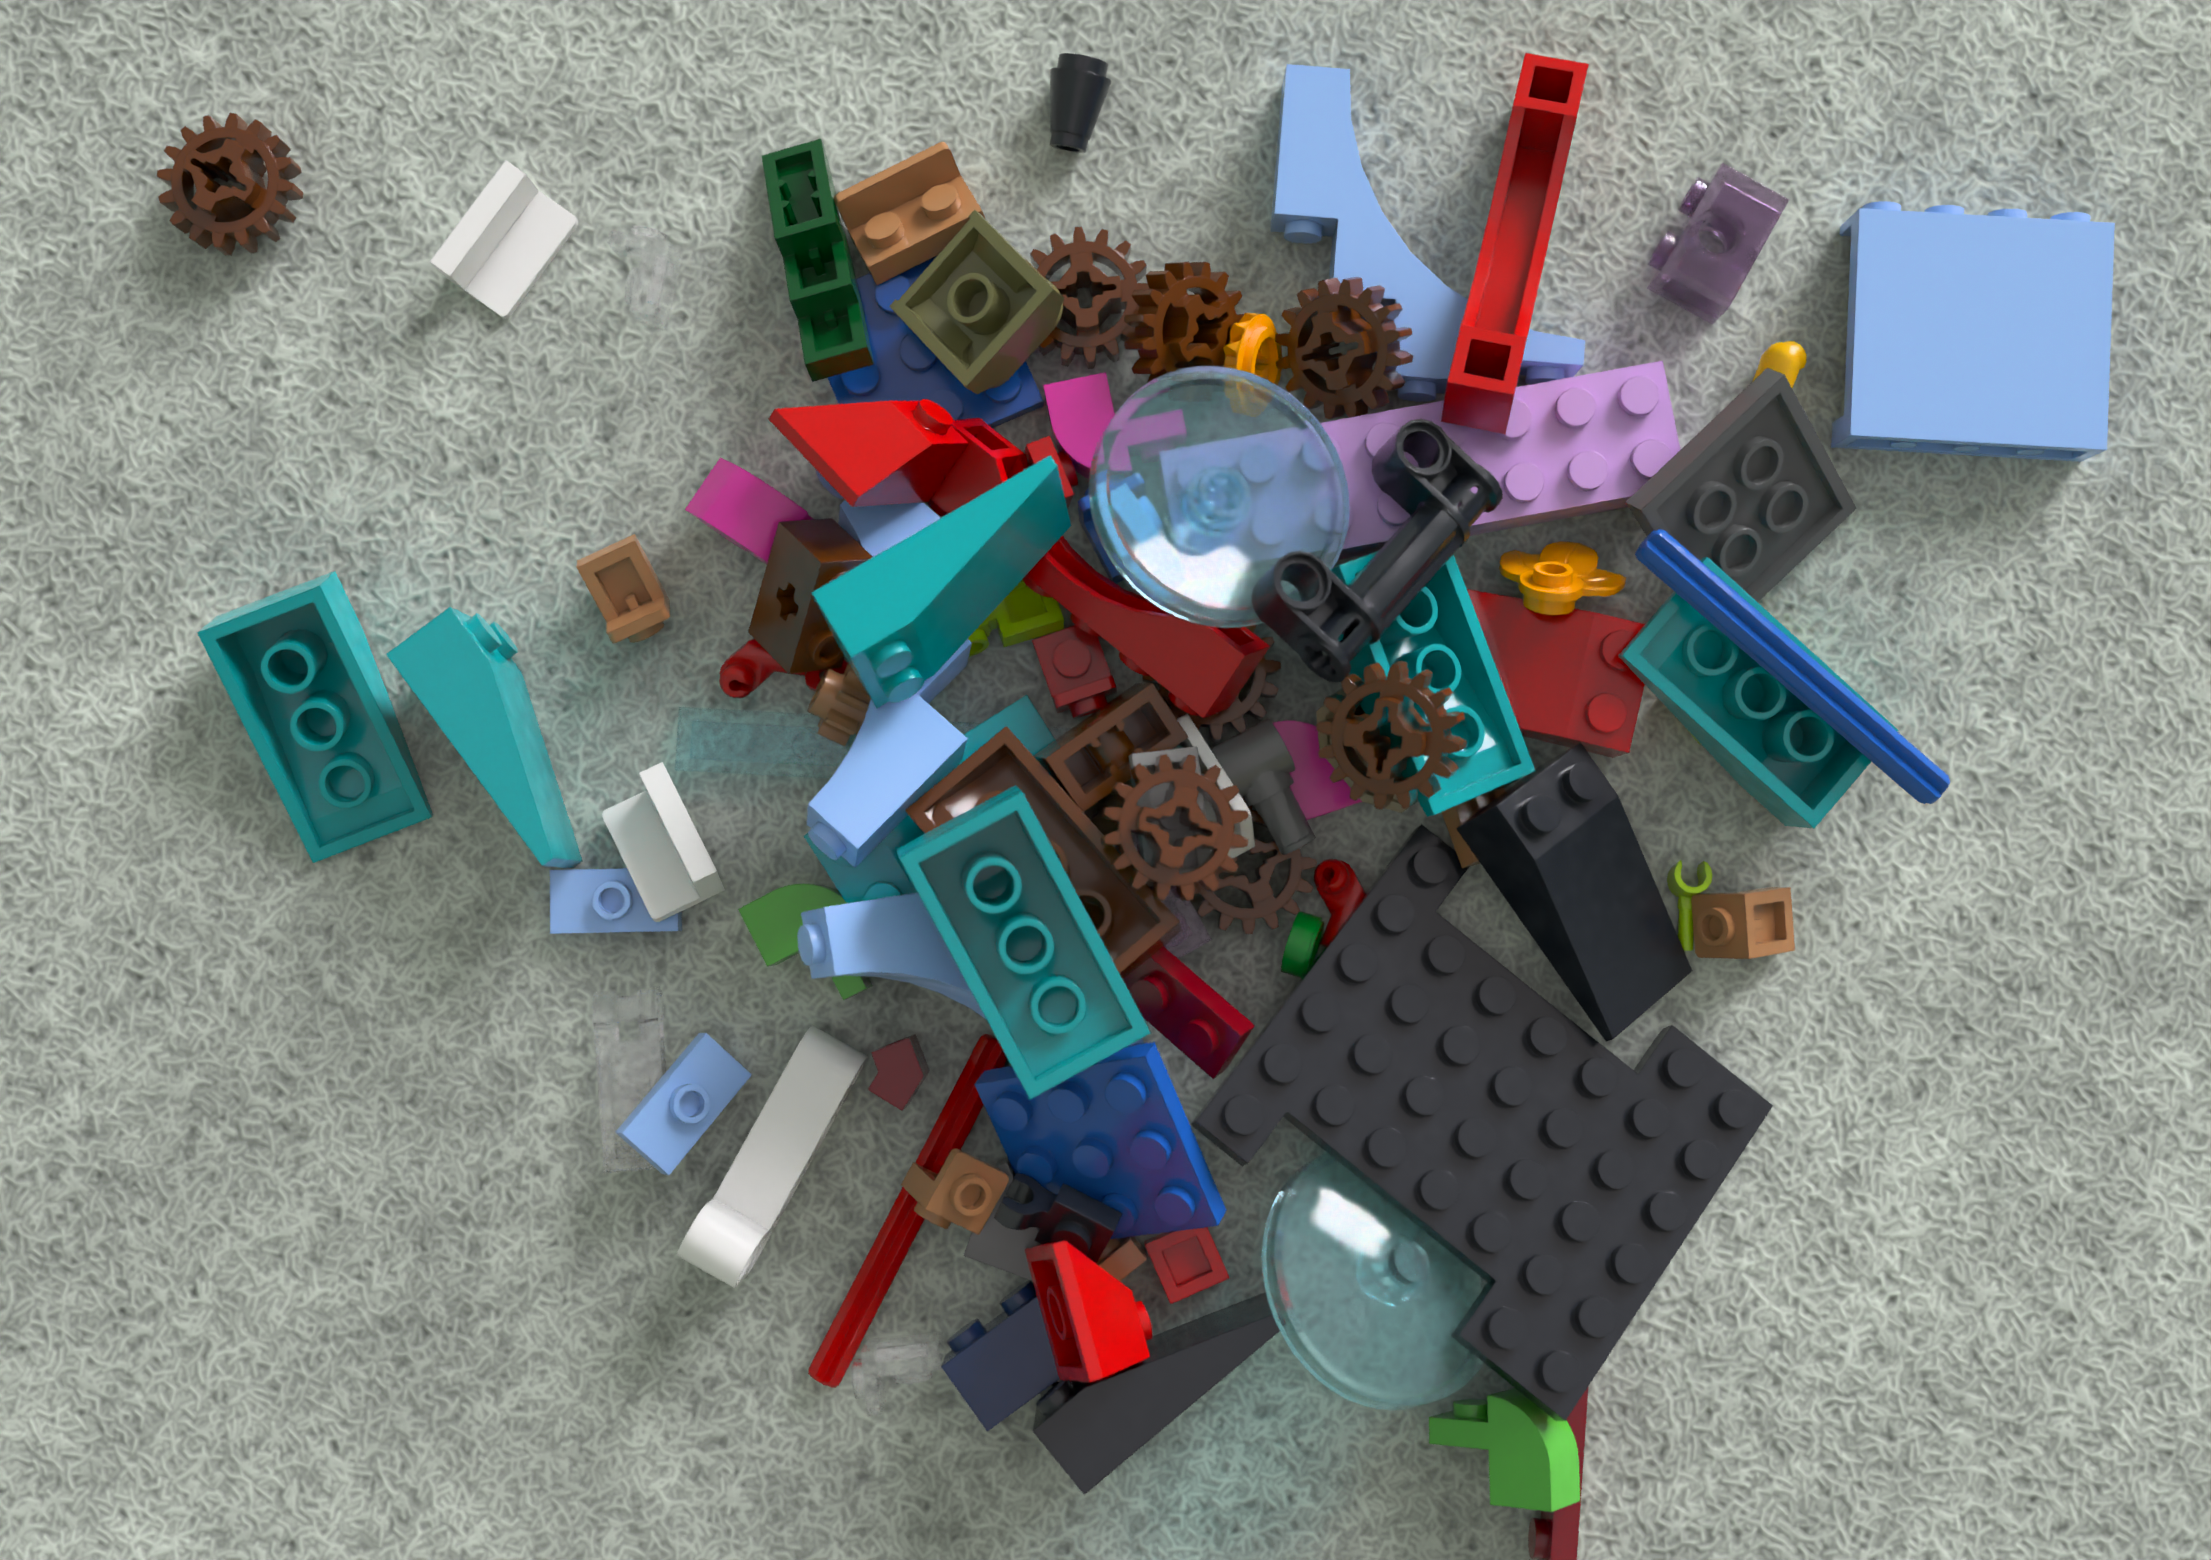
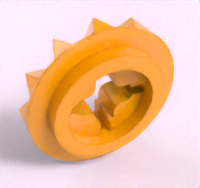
[1220,313,1282,417]

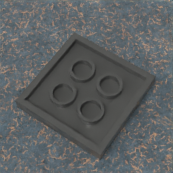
[1626,368,1857,602]

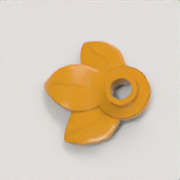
[1499,541,1626,615]

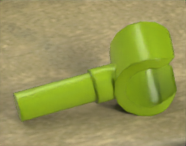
[1667,860,1713,951]

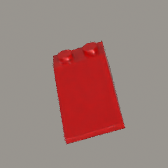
[1467,589,1645,758]

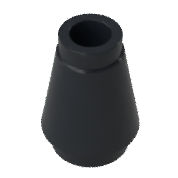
[1049,53,1112,153]

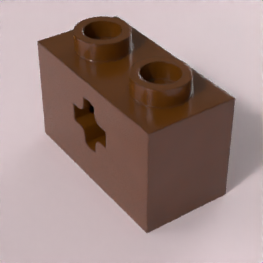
[748,518,873,674]
[1033,683,1188,812]

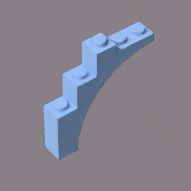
[1270,64,1585,402]

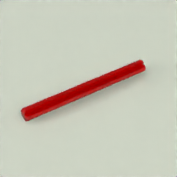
[808,1034,1008,1388]

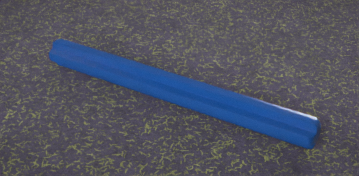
[1635,529,1950,804]

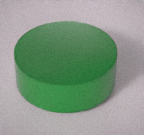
[1281,911,1324,978]

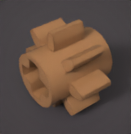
[807,663,871,746]

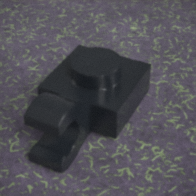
[994,1173,1122,1264]

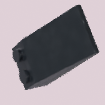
[1456,742,1692,1042]
[1033,1289,1292,1495]

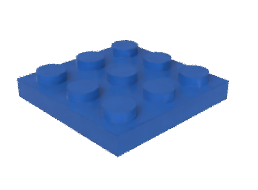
[828,255,1044,428]
[974,1042,1227,1239]

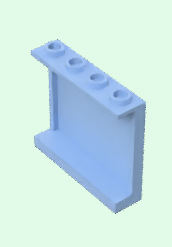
[1831,201,2115,462]

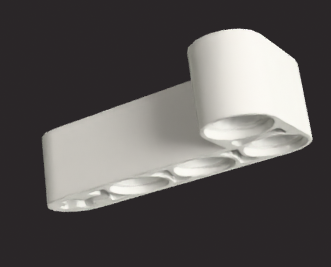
[676,1025,868,1288]

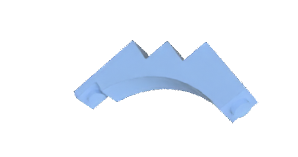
[807,469,972,868]
[798,893,1144,1046]

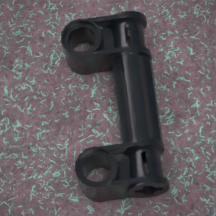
[1251,419,1503,683]

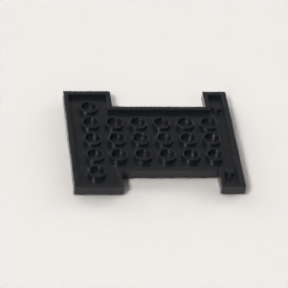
[1190,824,1773,1421]

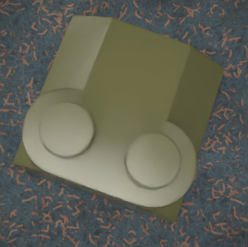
[889,210,1064,394]

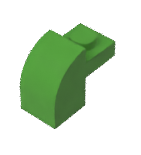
[738,884,873,1000]
[1429,1388,1580,1512]

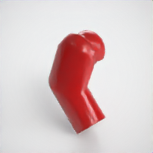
[719,638,807,698]
[1314,858,1366,947]

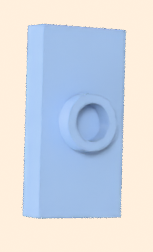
[550,868,682,934]
[615,1033,752,1175]

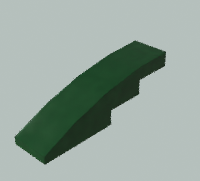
[762,139,874,382]

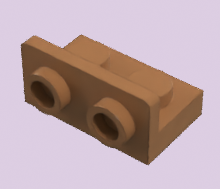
[833,142,985,285]

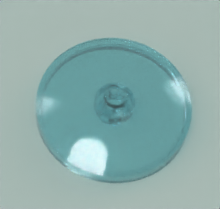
[1089,366,1350,628]
[1262,1152,1488,1410]

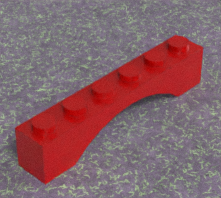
[1441,53,1589,434]
[928,417,1270,719]

